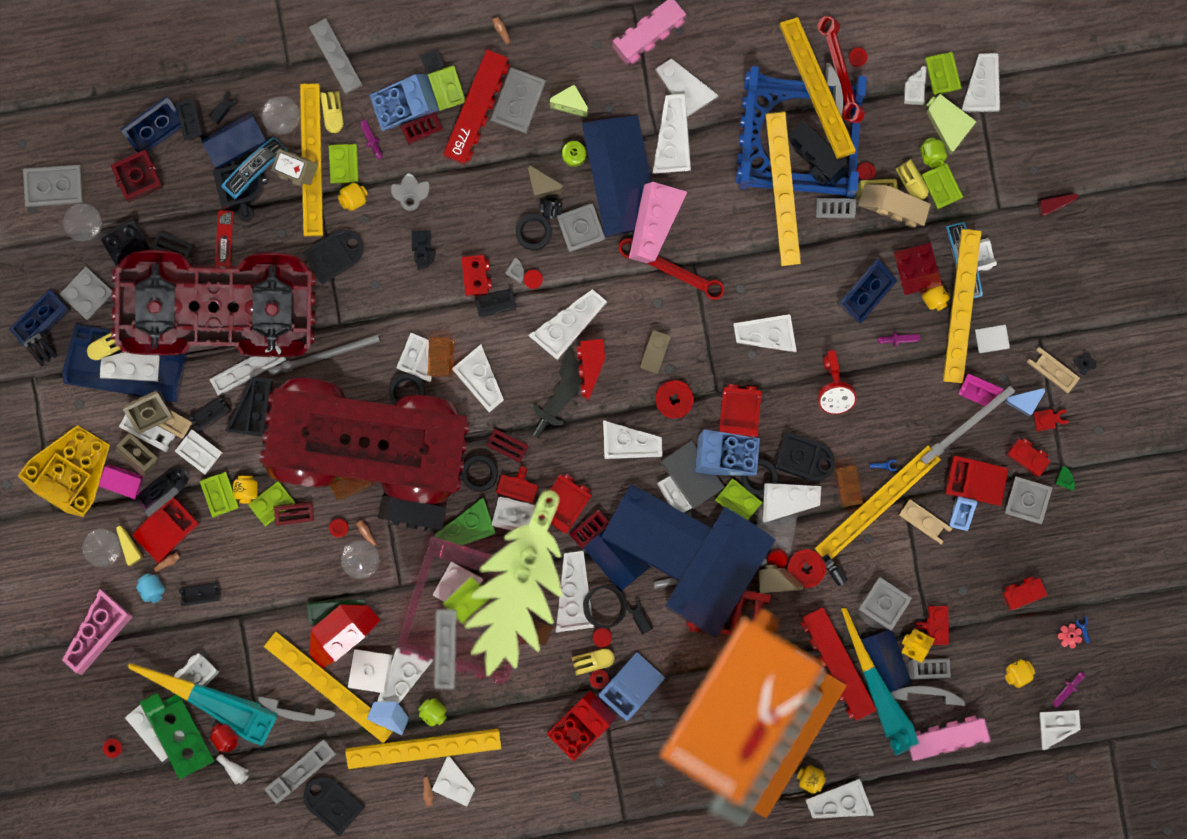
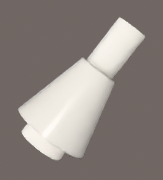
[216,754,249,785]

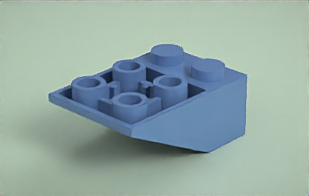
[370,74,439,131]
[695,429,760,476]
[598,652,665,721]

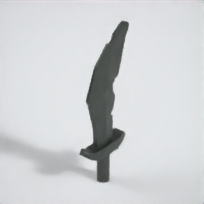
[532,346,580,439]

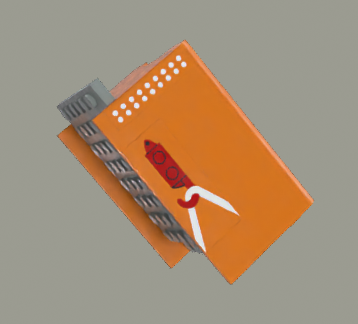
[660,609,847,827]

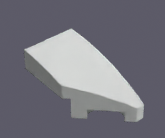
[904,66,926,105]

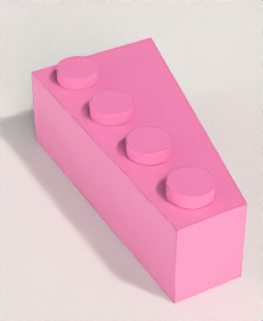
[612,0,686,65]
[629,182,687,263]
[62,590,133,675]
[909,715,990,761]

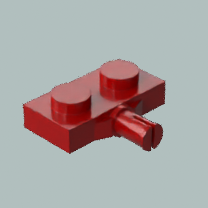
[823,350,841,384]
[496,466,538,504]
[915,606,949,645]

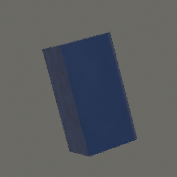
[120,96,181,153]
[201,112,267,169]
[838,259,897,324]
[9,289,70,347]
[584,529,650,591]
[861,630,911,692]

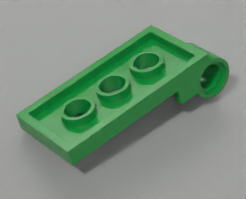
[139,693,214,780]

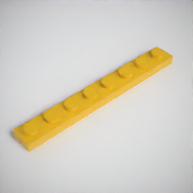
[780,17,856,159]
[300,84,323,237]
[765,112,801,266]
[943,229,981,383]
[815,446,941,559]
[264,632,393,743]
[345,728,501,769]

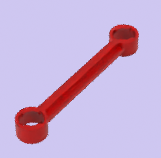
[818,16,865,124]
[619,238,724,300]

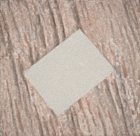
[975,325,1010,353]

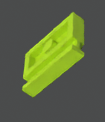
[925,52,961,96]
[428,65,466,111]
[329,144,359,184]
[921,163,963,210]
[200,472,239,518]
[715,478,762,520]
[248,481,295,527]
[443,576,489,624]

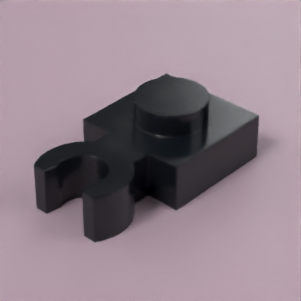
[420,49,445,74]
[412,230,431,263]

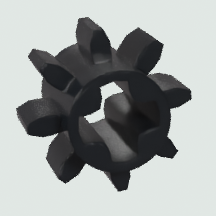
[539,195,562,219]

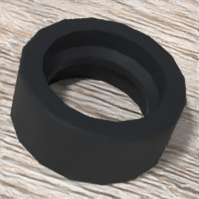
[516,213,552,251]
[389,373,425,405]
[461,455,498,492]
[741,459,778,496]

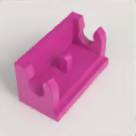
[958,374,1003,406]
[99,464,144,499]

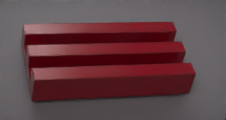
[486,429,529,463]
[273,501,314,526]

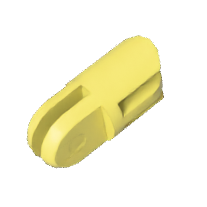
[320,92,344,133]
[895,159,929,200]
[87,333,120,360]
[571,649,615,675]

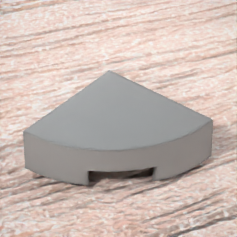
[505,257,524,284]

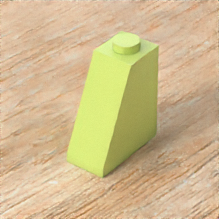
[927,94,976,154]

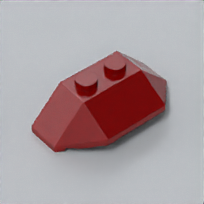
[309,605,381,668]

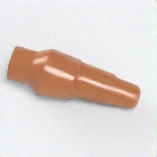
[492,16,511,44]
[356,520,377,546]
[154,552,181,572]
[423,777,434,806]

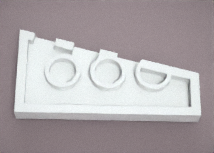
[653,94,691,173]
[528,289,607,360]
[556,551,594,632]

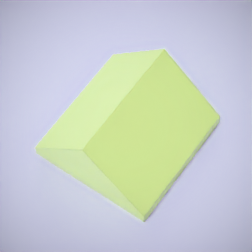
[550,85,588,118]

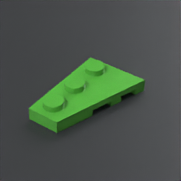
[435,498,496,553]

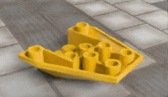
[18,425,110,517]

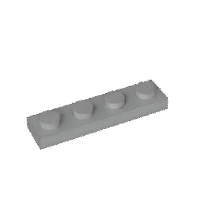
[309,18,362,94]
[435,610,456,689]

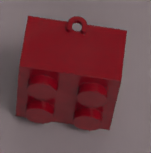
[110,150,164,203]
[894,242,942,295]

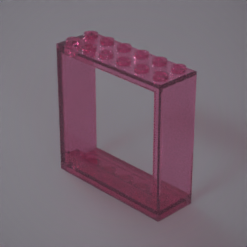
[396,536,539,685]

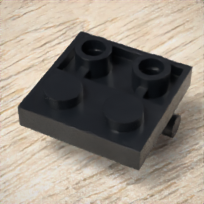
[99,218,151,266]

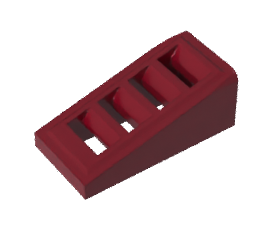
[400,112,443,145]
[1038,193,1079,217]
[569,510,610,549]

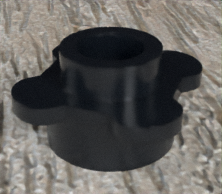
[1074,352,1097,375]

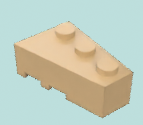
[858,184,931,228]

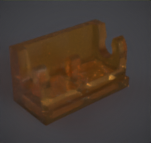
[427,337,455,378]
[835,466,863,507]
[330,479,373,502]

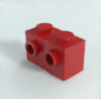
[461,255,492,297]
[1006,438,1051,478]
[1002,576,1047,611]

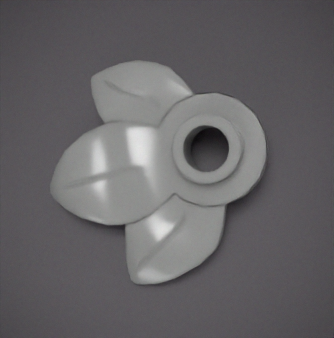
[391,173,429,211]

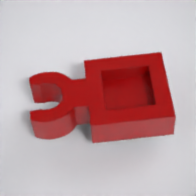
[1033,409,1068,432]

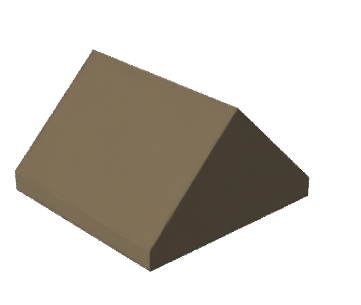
[528,166,563,200]
[122,390,173,434]

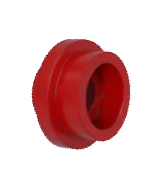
[590,670,609,689]
[103,739,122,758]

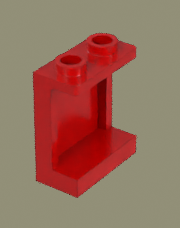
[719,384,762,438]
[539,474,592,534]

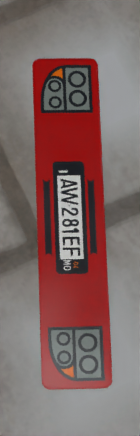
[215,211,233,266]

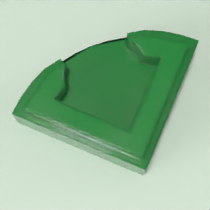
[1055,466,1075,491]

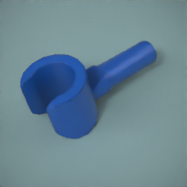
[870,460,897,472]
[1076,616,1090,644]

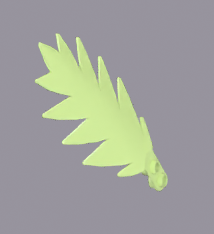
[465,491,562,676]

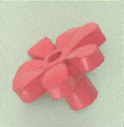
[1057,624,1082,648]

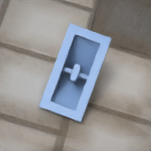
[1005,388,1045,416]
[949,497,977,531]
[367,702,409,735]

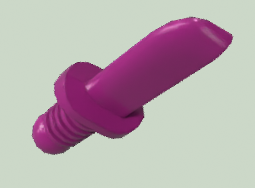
[360,119,383,159]
[877,332,920,347]
[1053,672,1086,708]

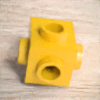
[901,629,935,663]

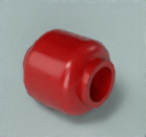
[210,723,239,753]

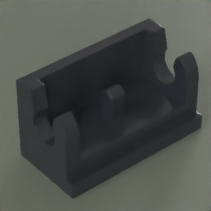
[175,98,207,141]
[475,288,517,318]
[189,396,232,433]
[179,582,222,607]

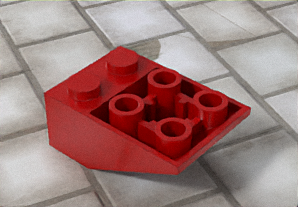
[577,339,605,402]
[944,456,1008,506]
[132,496,200,563]
[547,691,617,762]

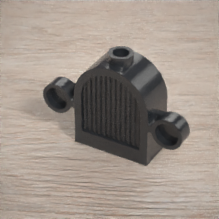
[213,157,268,222]

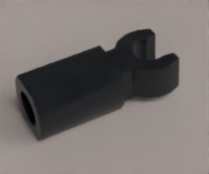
[209,91,239,125]
[822,553,848,586]
[627,600,653,635]

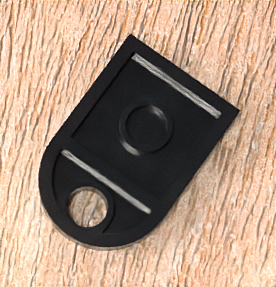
[302,229,364,285]
[774,431,835,482]
[136,466,190,517]
[304,777,365,837]

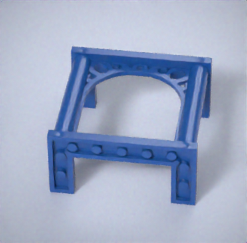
[736,66,867,199]

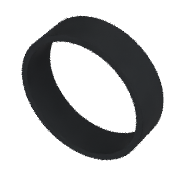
[583,585,627,628]

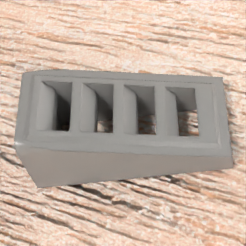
[816,198,856,220]
[908,658,951,680]

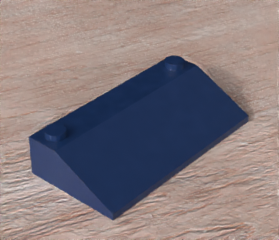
[582,115,652,238]
[62,324,188,402]
[601,484,712,581]
[665,507,776,638]

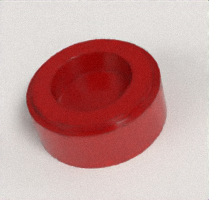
[848,48,868,68]
[856,162,876,181]
[524,270,543,289]
[329,518,349,538]
[768,548,788,568]
[593,628,612,647]

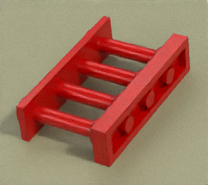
[686,590,771,635]

